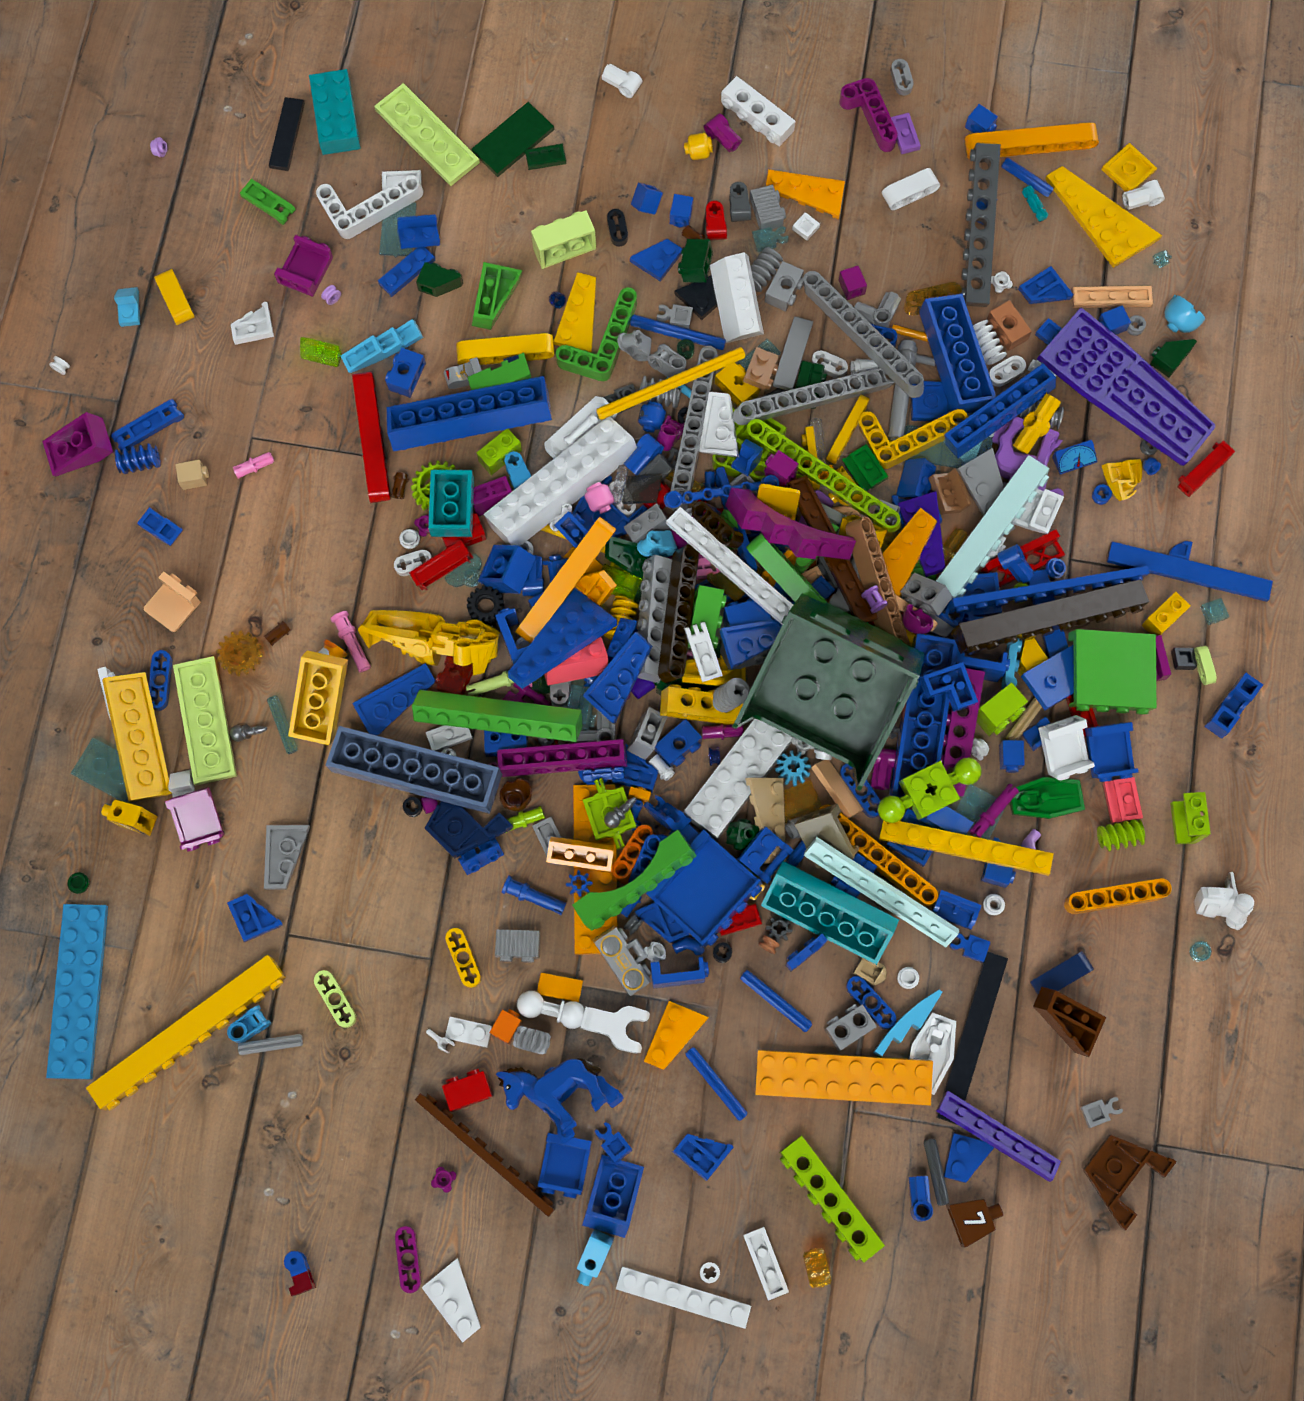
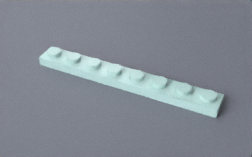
[804,837,959,947]

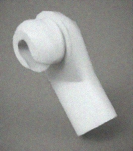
[550,504,572,531]

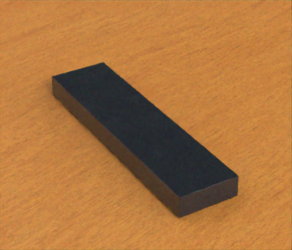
[269,97,305,171]

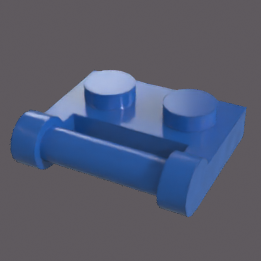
[737,826,794,884]

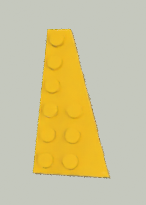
[1045,166,1162,268]

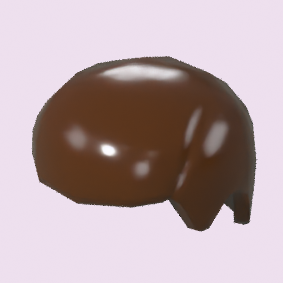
[499,778,532,811]

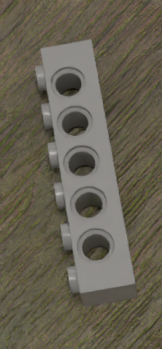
[637,555,672,683]

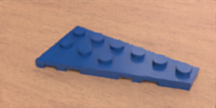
[508,588,617,689]

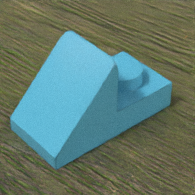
[114,287,141,327]

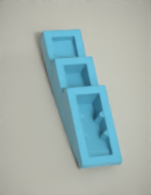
[341,319,424,373]
[873,990,942,1057]

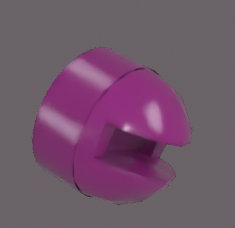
[421,797,438,814]

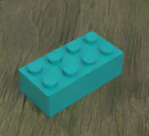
[309,69,361,155]

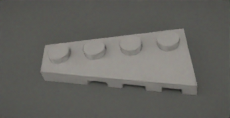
[956,448,1015,536]

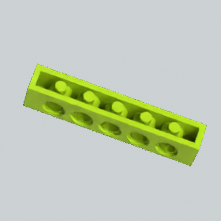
[779,1136,885,1263]

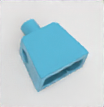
[576,1229,614,1286]

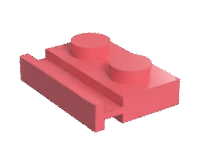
[1103,777,1143,824]

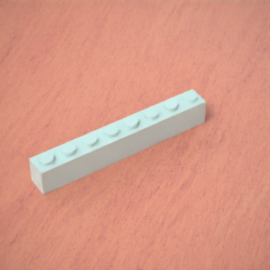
[936,455,1049,600]

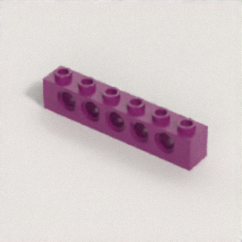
[941,668,985,797]
[497,739,627,777]

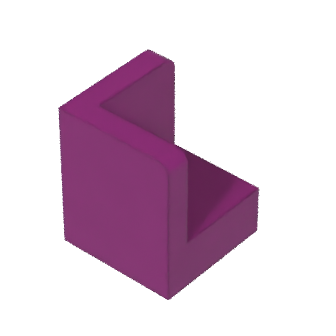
[838,266,867,300]

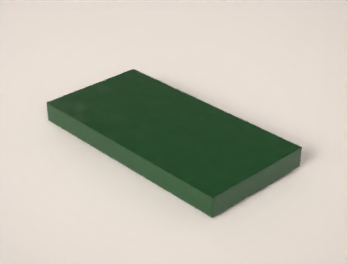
[471,102,554,177]

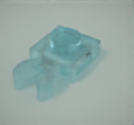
[752,226,789,252]

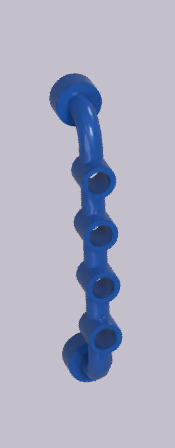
[664,475,779,508]

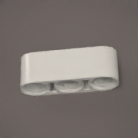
[882,168,940,210]

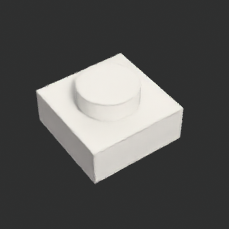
[792,213,820,241]

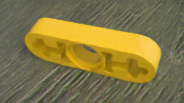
[445,928,481,988]

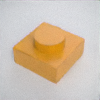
[628,787,651,805]

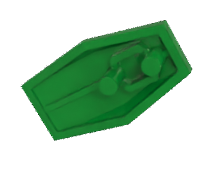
[1010,777,1085,819]

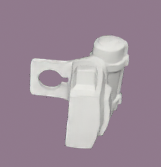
[1194,872,1254,930]

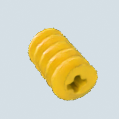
[604,596,639,640]

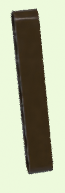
[658,544,699,683]

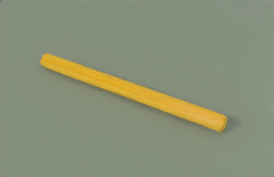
[596,347,745,420]

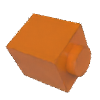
[489,1009,522,1045]

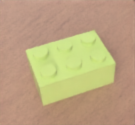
[531,211,596,269]

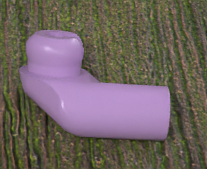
[1021,829,1041,850]

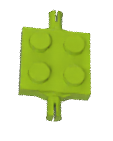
[583,778,636,849]

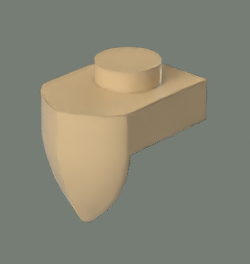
[853,958,887,985]

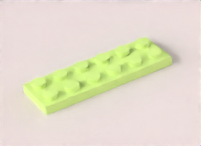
[374,83,480,186]
[173,656,237,786]

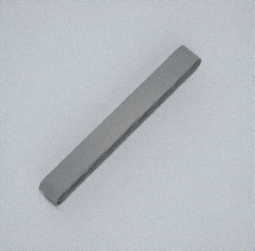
[803,271,924,398]
[671,346,717,512]
[732,368,895,425]

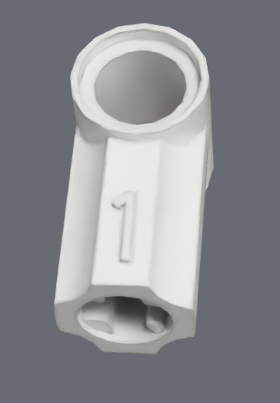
[602,64,643,98]
[1122,180,1165,210]

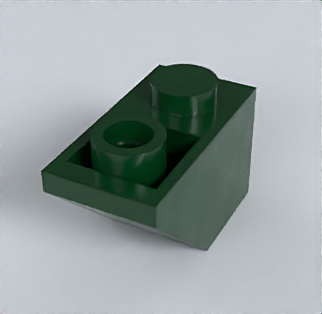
[416,262,463,297]

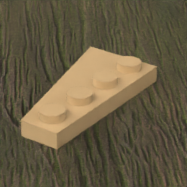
[745,778,786,864]

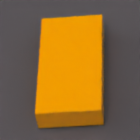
[537,973,583,1002]

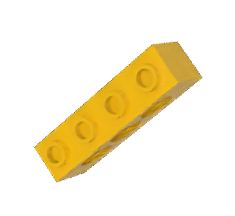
[660,684,744,725]

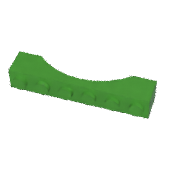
[572,830,697,931]

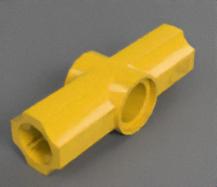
[1013,393,1061,454]

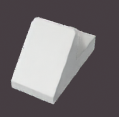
[168,770,195,797]

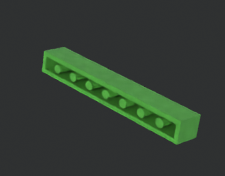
[412,690,582,742]

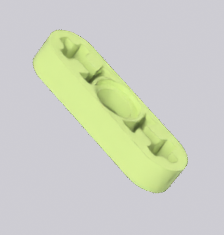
[314,970,356,1028]

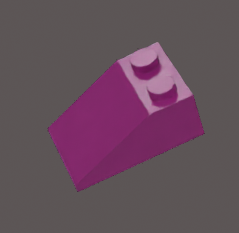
[42,412,113,477]

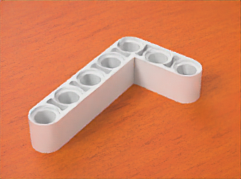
[316,175,423,239]

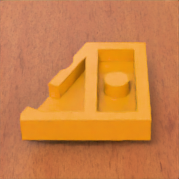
[575,570,617,607]

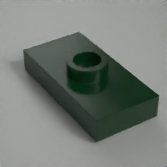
[525,143,566,170]

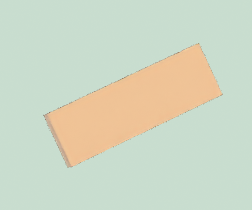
[811,760,863,819]

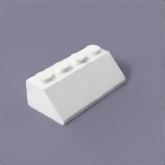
[710,252,764,343]

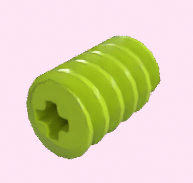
[1097,819,1145,852]

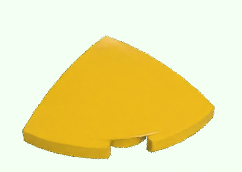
[1101,459,1142,501]

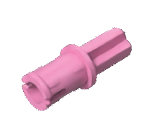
[233,452,274,479]

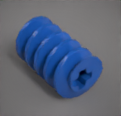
[115,443,161,474]

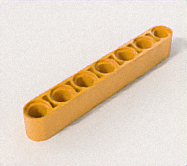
[964,123,1099,159]
[515,517,616,644]
[819,805,938,907]

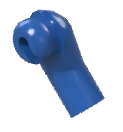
[704,472,718,498]
[630,799,643,831]

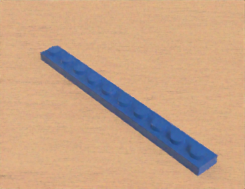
[947,566,1150,613]

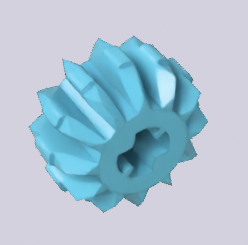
[775,750,811,787]

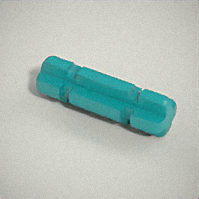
[1022,185,1048,222]

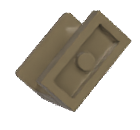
[795,804,859,869]

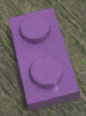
[891,113,921,155]

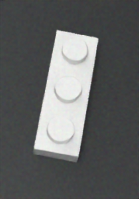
[743,1227,789,1301]

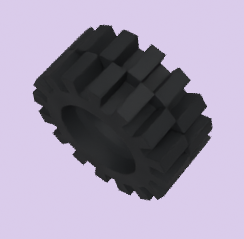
[467,586,505,625]

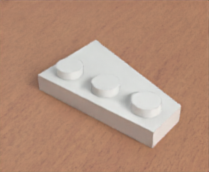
[699,392,739,457]
[422,1258,481,1343]

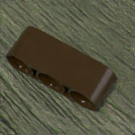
[691,501,744,549]

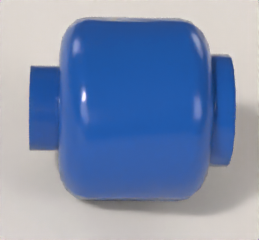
[638,401,666,433]

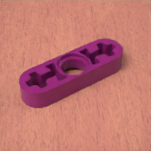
[395,1226,421,1293]

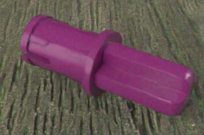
[702,723,744,740]

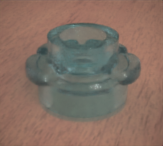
[1152,250,1172,268]

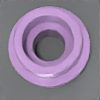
[150,137,167,157]

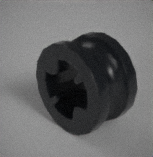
[403,797,423,817]
[713,942,732,963]

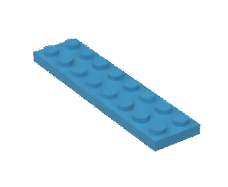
[46,904,108,1079]

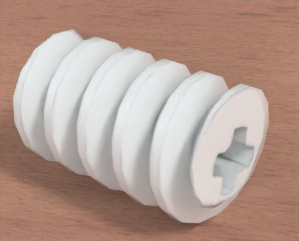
[973,320,1007,365]

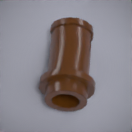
[682,225,705,239]
[391,472,409,499]
[264,621,291,646]

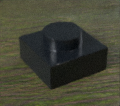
[1171,647,1197,670]

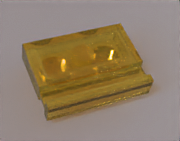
[784,780,822,824]

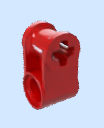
[706,201,727,241]

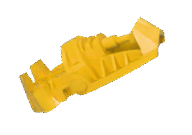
[358,610,500,675]

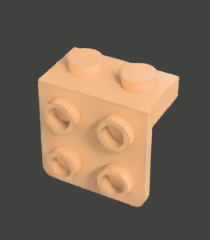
[144,571,201,632]

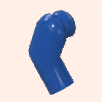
[672,937,705,956]

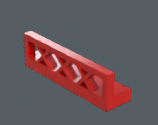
[981,529,1065,588]

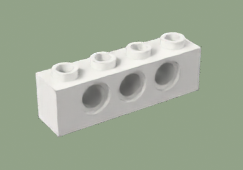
[721,76,796,147]

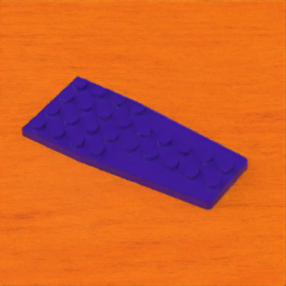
[1037,307,1215,466]

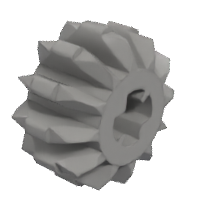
[513,1026,551,1055]

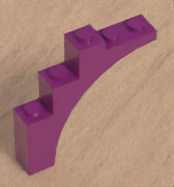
[726,487,856,560]

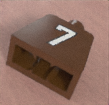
[946,1199,1003,1248]

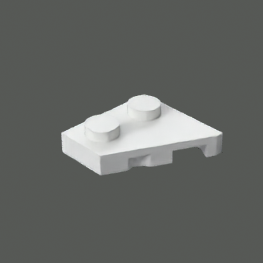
[231,302,274,345]

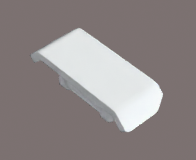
[544,396,617,459]

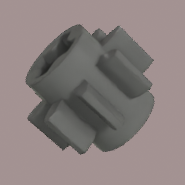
[765,916,793,942]

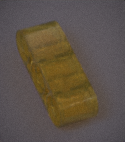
[904,282,962,316]

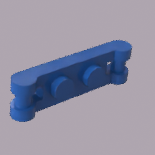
[111,399,184,453]

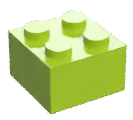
[977,682,1028,737]

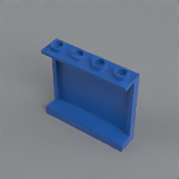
[646,829,763,947]

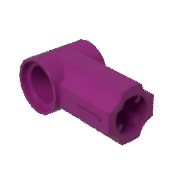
[703,113,742,152]
[871,748,896,790]

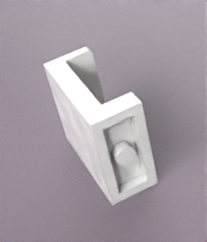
[1039,715,1095,780]

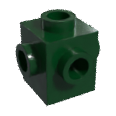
[726,819,760,851]

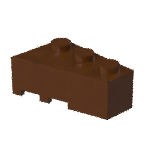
[1033,987,1106,1057]

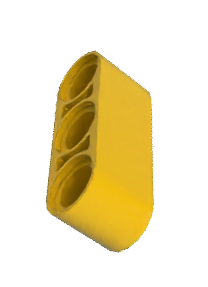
[154,269,195,325]

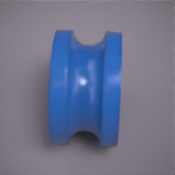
[1092,484,1112,505]

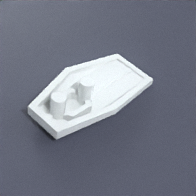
[909,1012,956,1095]

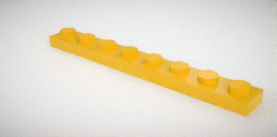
[879,820,1054,876]

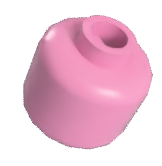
[584,482,614,514]

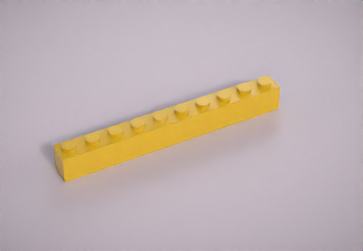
[86,955,286,1111]

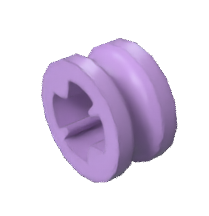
[321,285,341,305]

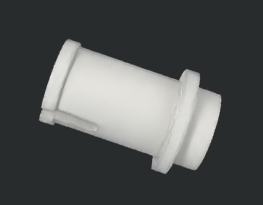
[649,754,675,781]

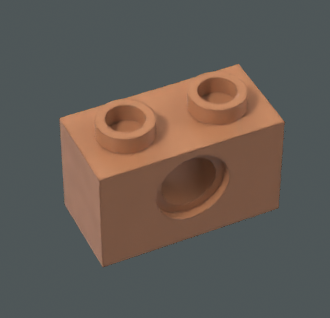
[987,300,1032,351]

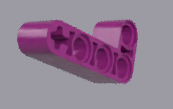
[839,78,898,152]

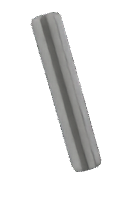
[238,1034,303,1055]

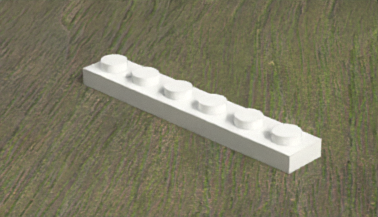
[616,1267,751,1329]

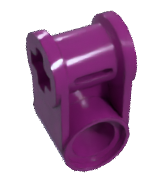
[656,415,685,451]

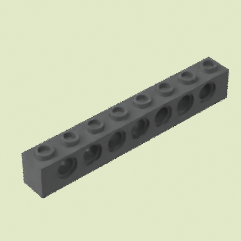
[960,143,1001,307]

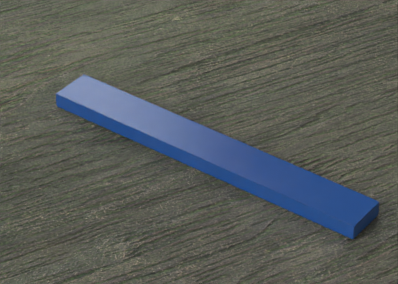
[1107,542,1273,602]

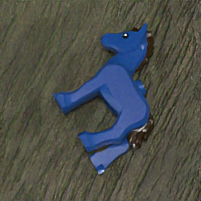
[496,1058,624,1144]

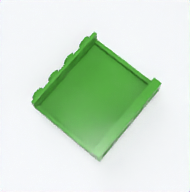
[1068,629,1157,715]

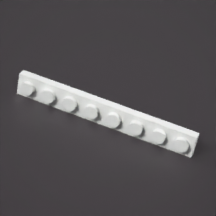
[666,507,793,625]

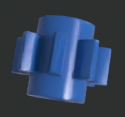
[566,870,593,898]

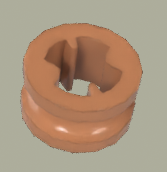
[758,935,780,955]

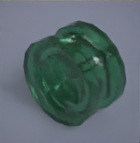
[677,339,695,360]

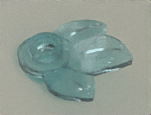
[444,554,482,587]

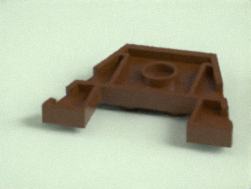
[1083,1135,1176,1231]

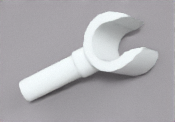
[426,1029,455,1053]

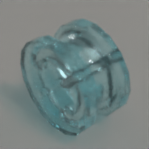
[1189,941,1212,962]

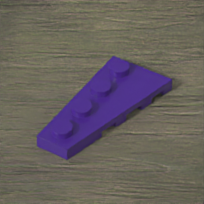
[898,491,945,577]

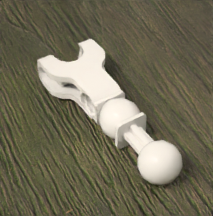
[517,990,650,1054]

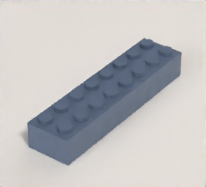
[326,726,502,814]

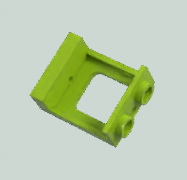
[1170,792,1211,845]

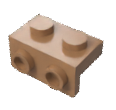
[743,347,779,396]
[929,468,971,515]

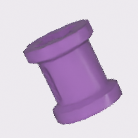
[861,585,888,613]

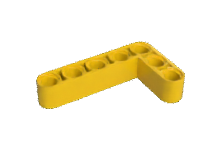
[858,409,968,469]

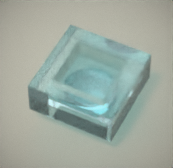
[1200,598,1230,625]

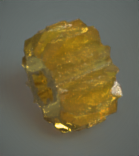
[803,1248,832,1288]

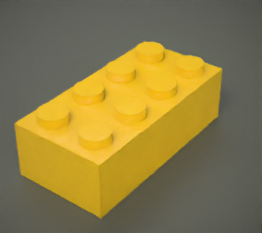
[288,650,348,745]

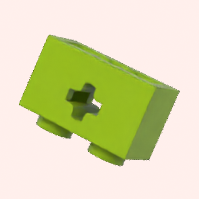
[476,429,522,476]

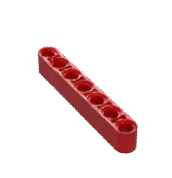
[352,371,391,503]

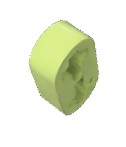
[1194,645,1217,685]

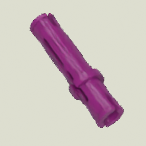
[969,784,1019,838]

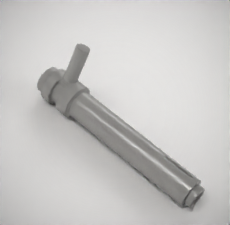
[888,340,936,442]

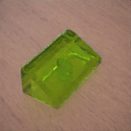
[300,337,342,367]
[602,564,642,601]

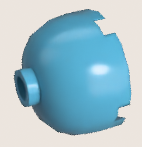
[1164,295,1206,333]

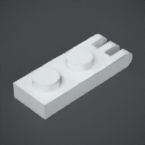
[684,622,723,682]

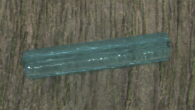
[267,696,298,754]

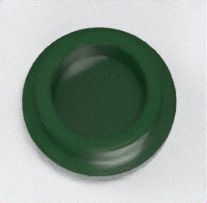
[67,872,90,894]

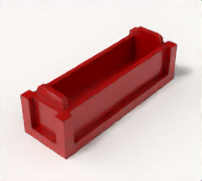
[1177,440,1235,497]
[409,540,473,590]

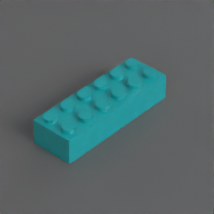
[761,861,899,965]

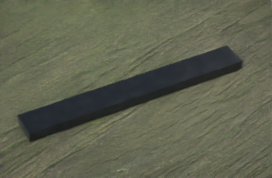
[936,952,1008,1125]

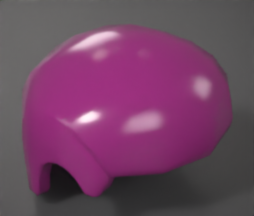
[902,604,933,634]

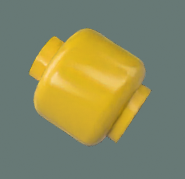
[684,133,713,160]

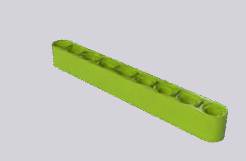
[747,419,901,532]

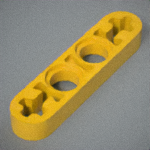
[826,394,870,464]

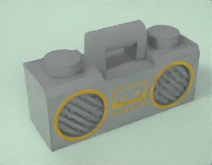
[593,925,651,996]

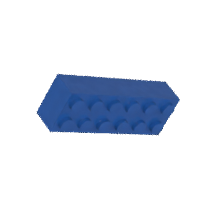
[919,294,996,413]

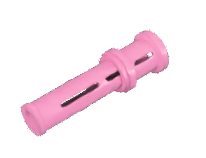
[331,611,371,673]

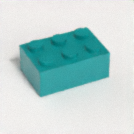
[428,470,474,537]

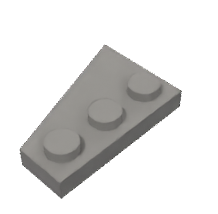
[264,825,310,890]

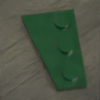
[605,537,658,581]

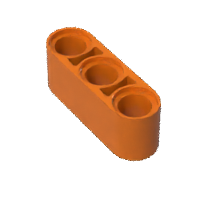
[612,825,655,885]

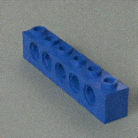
[944,363,1056,459]

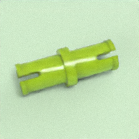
[506,806,545,833]

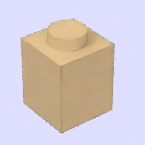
[176,460,209,490]

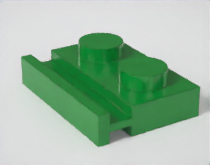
[842,444,888,491]

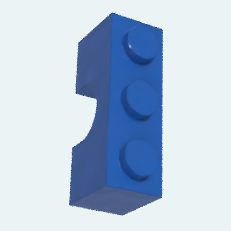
[1204,673,1263,739]

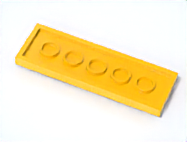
[102,672,172,802]

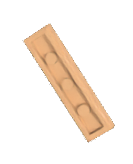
[1072,286,1153,308]

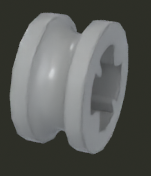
[1127,315,1146,336]

